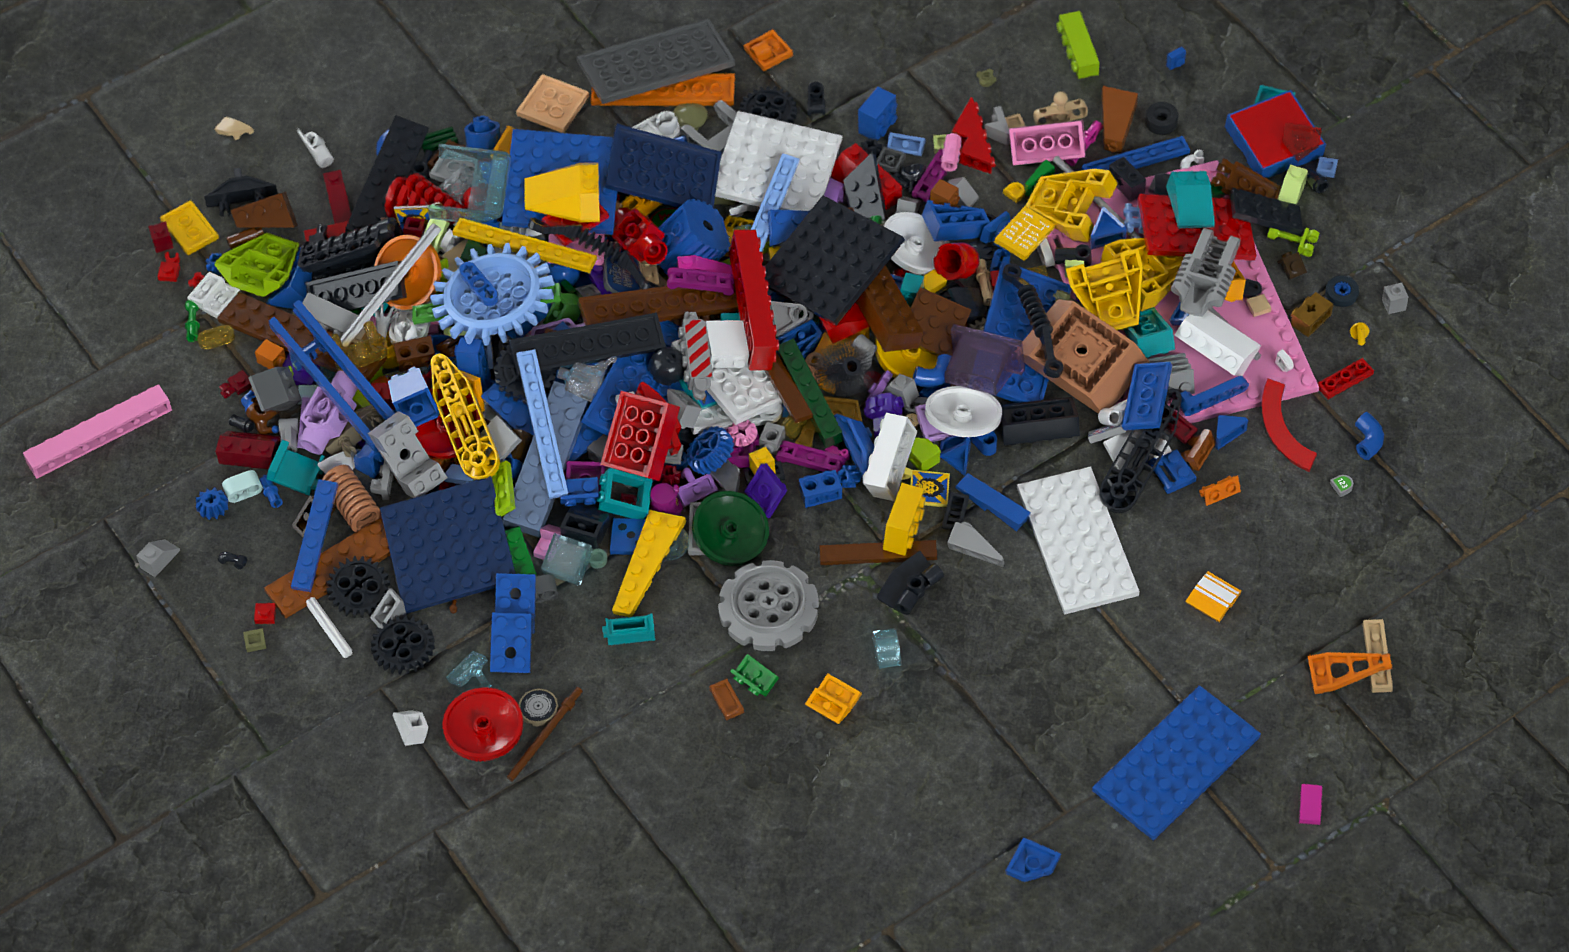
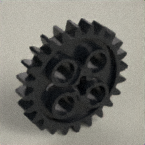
[739,86,797,124]
[327,556,390,618]
[371,615,435,675]

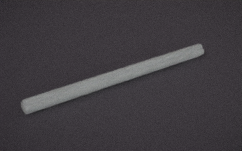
[336,223,441,352]

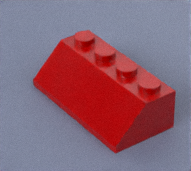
[830,143,902,210]

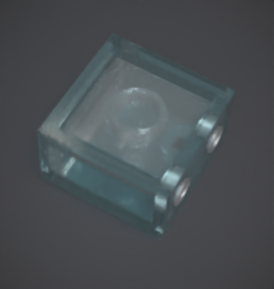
[541,533,593,586]

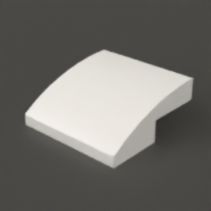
[187,272,241,318]

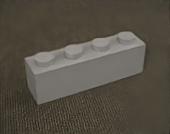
[302,292,376,346]

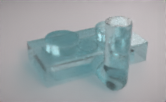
[446,651,491,688]

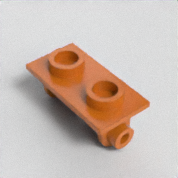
[1199,475,1241,506]

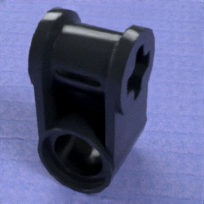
[807,82,826,116]

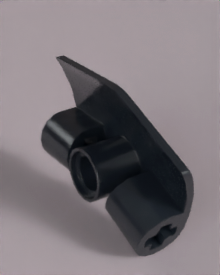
[877,551,944,615]

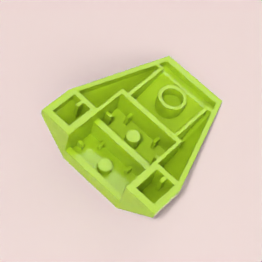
[215,233,299,297]

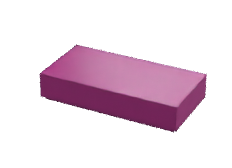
[1299,784,1322,825]

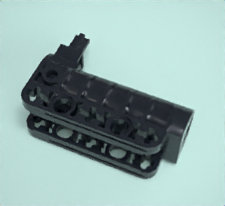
[298,217,404,281]

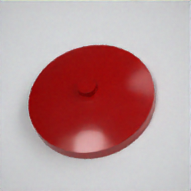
[415,388,482,459]
[443,687,523,761]

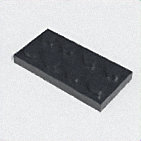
[1230,188,1303,236]

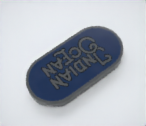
[603,249,641,293]

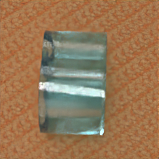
[872,628,902,669]

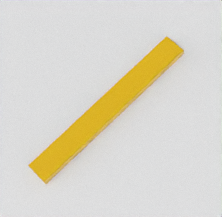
[453,217,597,273]

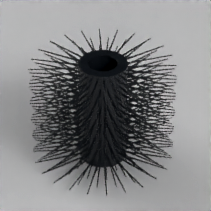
[812,339,876,398]

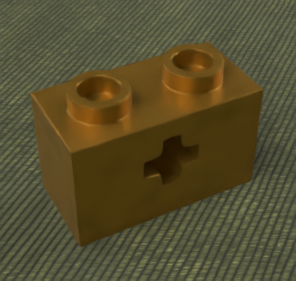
[1291,292,1333,337]

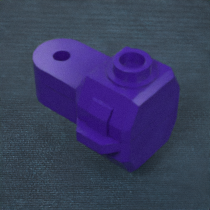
[864,392,904,438]

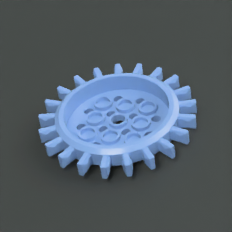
[430,243,555,345]

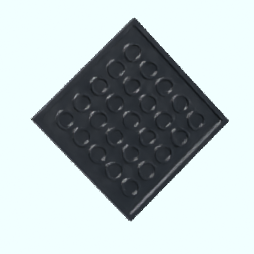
[765,195,905,326]

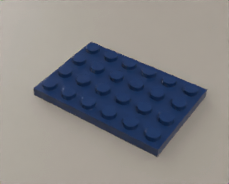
[605,124,722,208]

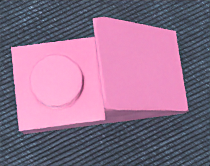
[533,524,561,562]

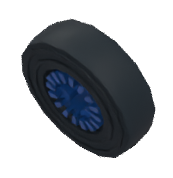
[1325,276,1359,307]

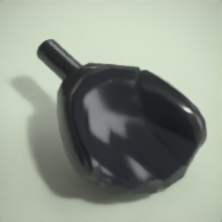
[900,163,926,194]

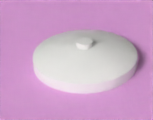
[884,212,950,275]
[925,386,1002,437]

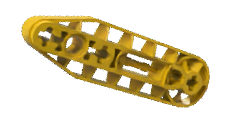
[431,354,500,480]

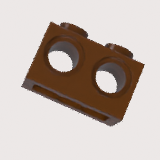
[393,336,435,372]

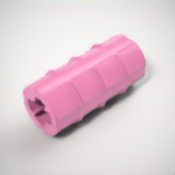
[941,133,961,171]

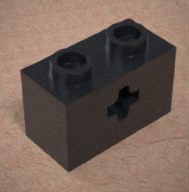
[1109,157,1146,202]

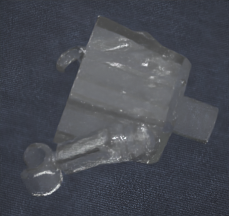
[557,356,617,402]

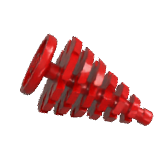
[385,173,476,225]

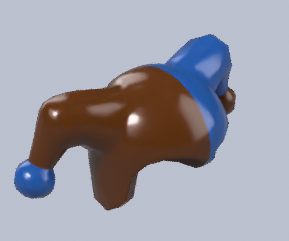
[241,387,279,435]

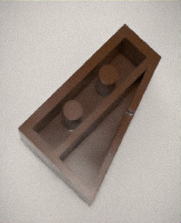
[231,191,298,228]

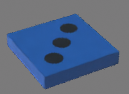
[610,518,646,555]

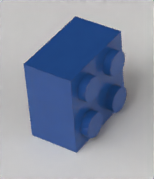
[858,87,897,141]

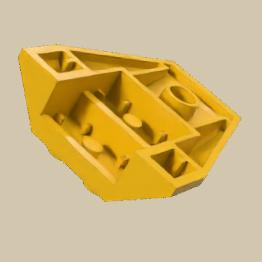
[525,162,600,222]
[1066,249,1143,331]

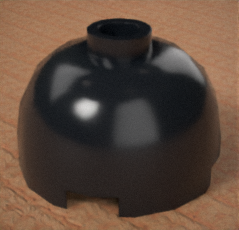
[648,347,686,386]

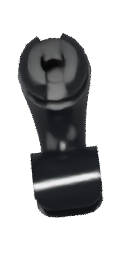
[217,552,248,570]

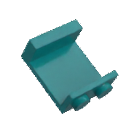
[266,440,325,496]

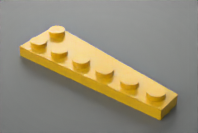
[612,510,686,617]

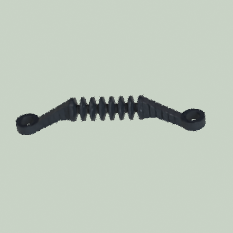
[528,218,659,289]
[1002,264,1064,378]

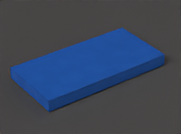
[1122,362,1173,430]

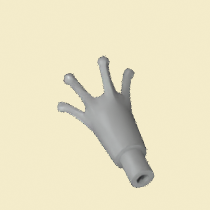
[375,304,400,349]

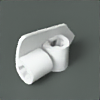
[297,129,334,168]

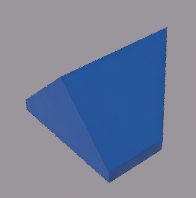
[1090,206,1127,249]
[940,435,971,476]

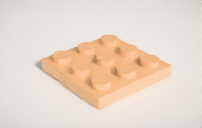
[516,74,589,133]

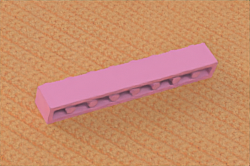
[23,384,172,479]

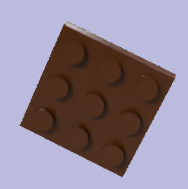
[911,287,971,356]

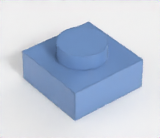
[1316,156,1338,178]

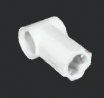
[1098,399,1127,427]

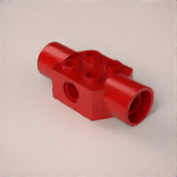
[612,208,668,265]

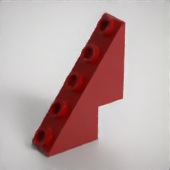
[952,97,995,174]

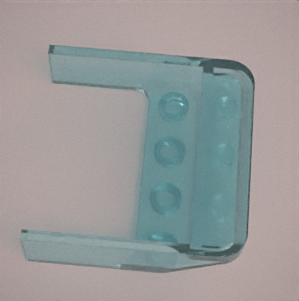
[428,144,511,223]

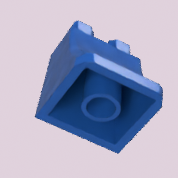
[388,366,439,427]

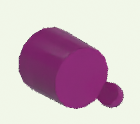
[650,483,683,516]

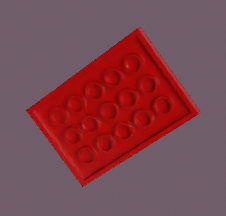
[1138,194,1257,260]

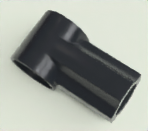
[1055,244,1092,267]

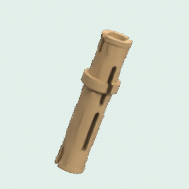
[976,259,993,306]

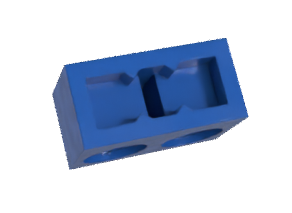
[799,470,842,508]

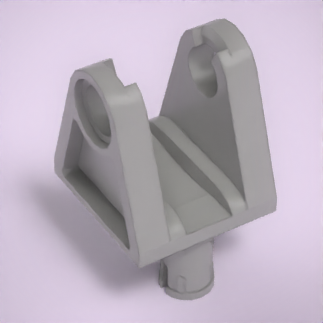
[770,301,814,338]

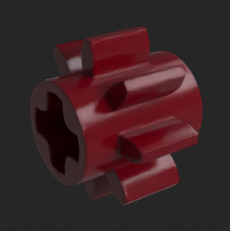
[658,465,681,487]

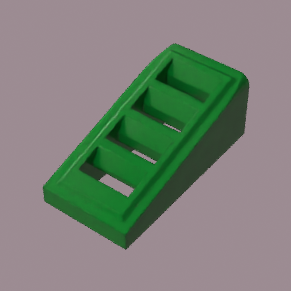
[1025,160,1055,197]

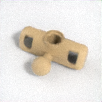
[1033,92,1088,125]

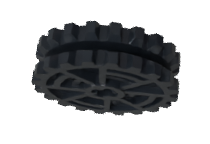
[494,344,557,404]

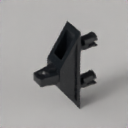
[204,168,278,217]

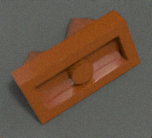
[1181,429,1216,471]

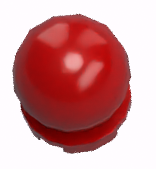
[934,242,980,280]

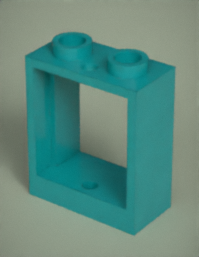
[597,468,652,519]

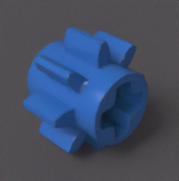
[206,253,222,275]
[838,465,861,488]

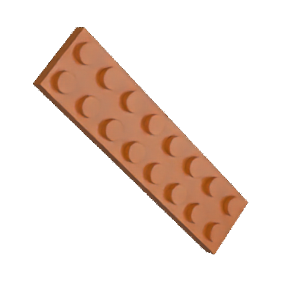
[591,74,735,106]

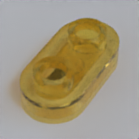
[197,325,235,349]

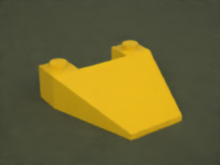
[1026,169,1117,242]
[1100,238,1184,311]

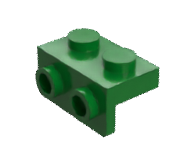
[730,654,779,697]

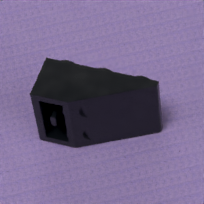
[560,502,614,549]

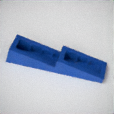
[955,473,1031,532]

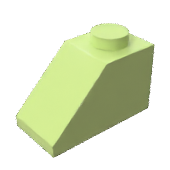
[1278,165,1308,205]

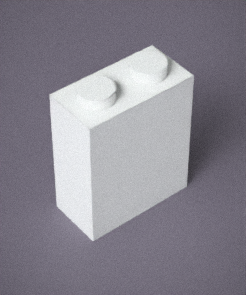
[706,320,749,368]

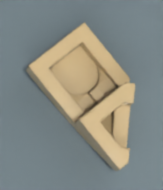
[215,117,254,140]

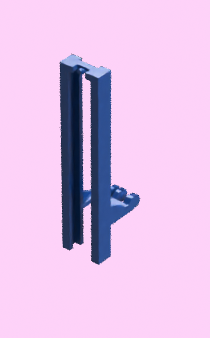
[268,300,395,452]

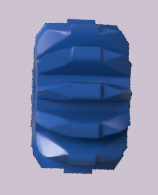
[196,487,228,520]

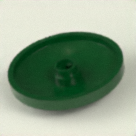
[692,491,769,566]

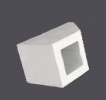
[393,710,428,746]

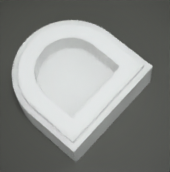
[1275,349,1294,372]

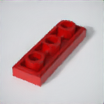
[1317,358,1374,399]

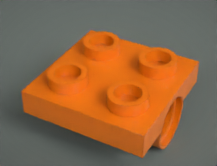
[744,29,793,71]

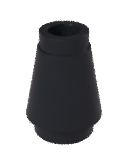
[1307,168,1329,193]

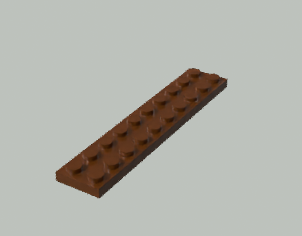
[577,282,739,325]
[217,292,388,382]

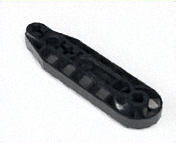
[1099,388,1182,513]

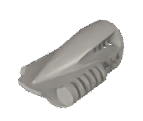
[1171,228,1240,317]

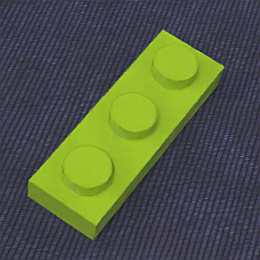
[492,460,516,517]

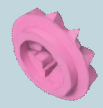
[728,420,758,447]

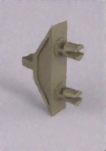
[325,405,385,457]

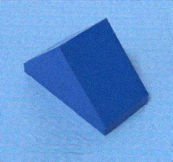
[1215,415,1248,450]

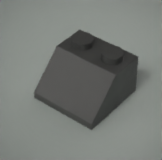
[248,367,302,411]

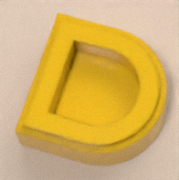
[1003,182,1025,203]

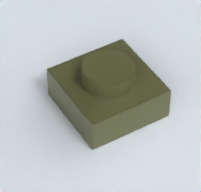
[243,628,267,652]

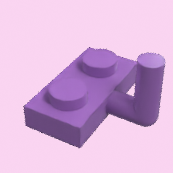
[677,468,718,508]

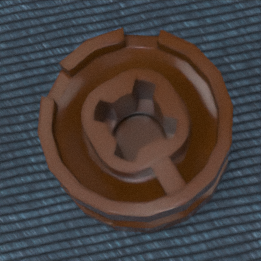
[435,336,460,357]

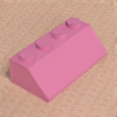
[1009,120,1085,165]

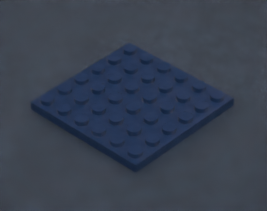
[380,476,516,614]

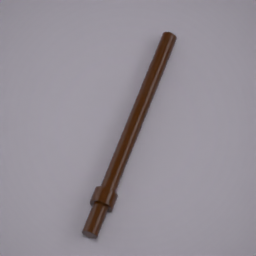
[507,687,583,781]

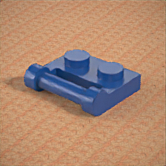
[1147,449,1197,494]

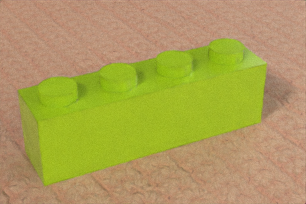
[1057,11,1100,79]

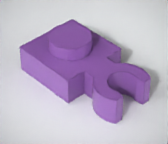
[866,370,893,399]

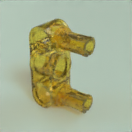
[330,321,388,371]

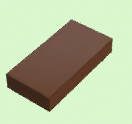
[709,679,744,720]

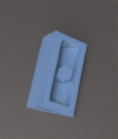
[887,132,926,156]

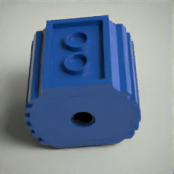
[657,199,731,278]

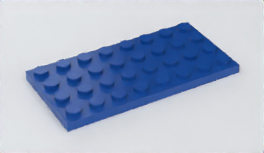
[968,261,1071,403]
[581,321,685,436]
[1092,685,1261,841]

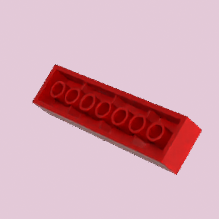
[729,230,779,371]

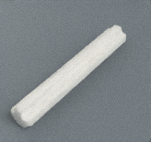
[306,597,352,658]

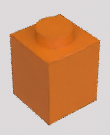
[255,339,286,369]

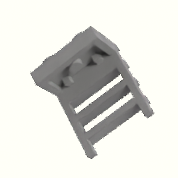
[1147,353,1195,394]

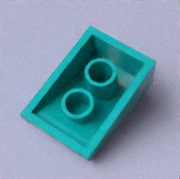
[1166,171,1215,228]
[1123,307,1175,358]

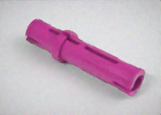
[1065,121,1103,166]

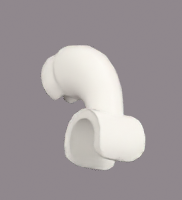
[1180,150,1204,169]

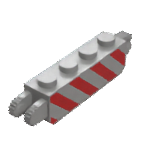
[678,312,713,401]

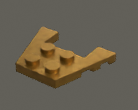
[795,396,862,448]

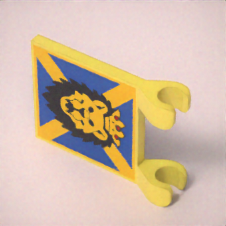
[896,467,950,507]

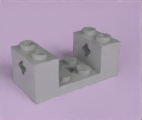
[367,411,448,498]

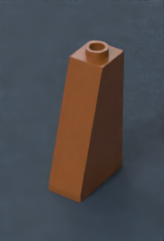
[1102,86,1138,153]

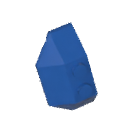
[834,414,875,480]

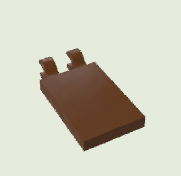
[1211,158,1282,199]

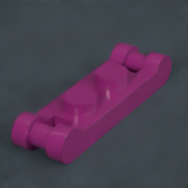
[912,149,948,202]
[667,267,734,295]
[775,441,847,475]

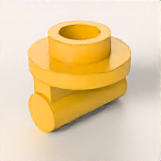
[1350,322,1369,345]

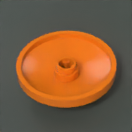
[374,235,441,310]

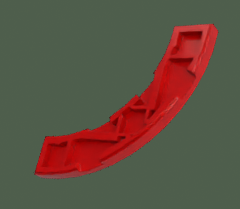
[1262,378,1317,472]

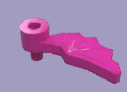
[825,446,850,460]

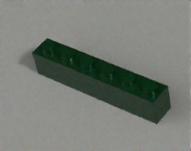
[777,338,843,449]

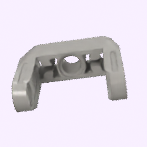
[679,100,737,158]

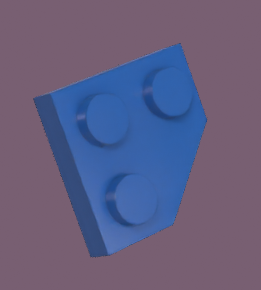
[1006,837,1061,882]

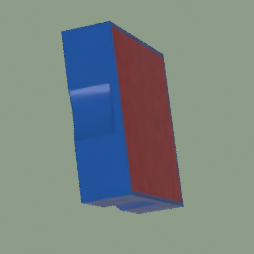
[1225,90,1326,179]

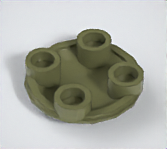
[673,103,708,131]

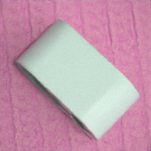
[222,470,263,503]

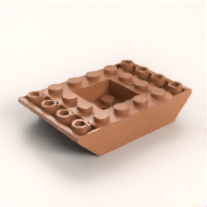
[1013,299,1149,414]

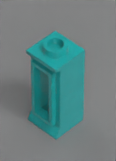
[602,613,655,645]

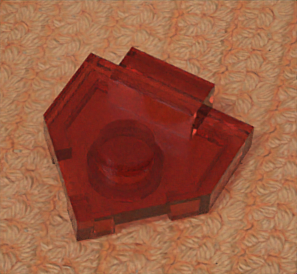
[1282,123,1322,161]

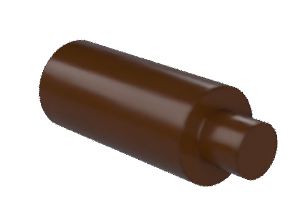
[226,228,264,249]

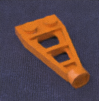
[1308,652,1392,694]

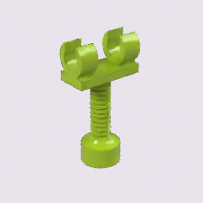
[1267,228,1320,257]

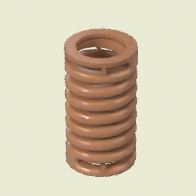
[322,465,382,532]

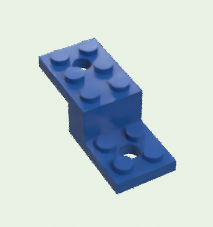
[490,573,536,673]

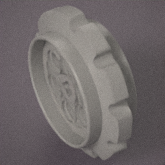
[718,560,819,651]

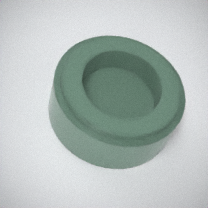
[588,549,607,568]

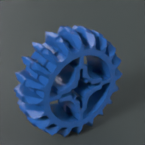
[685,426,735,475]

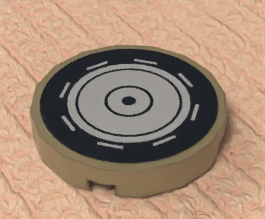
[519,689,559,727]

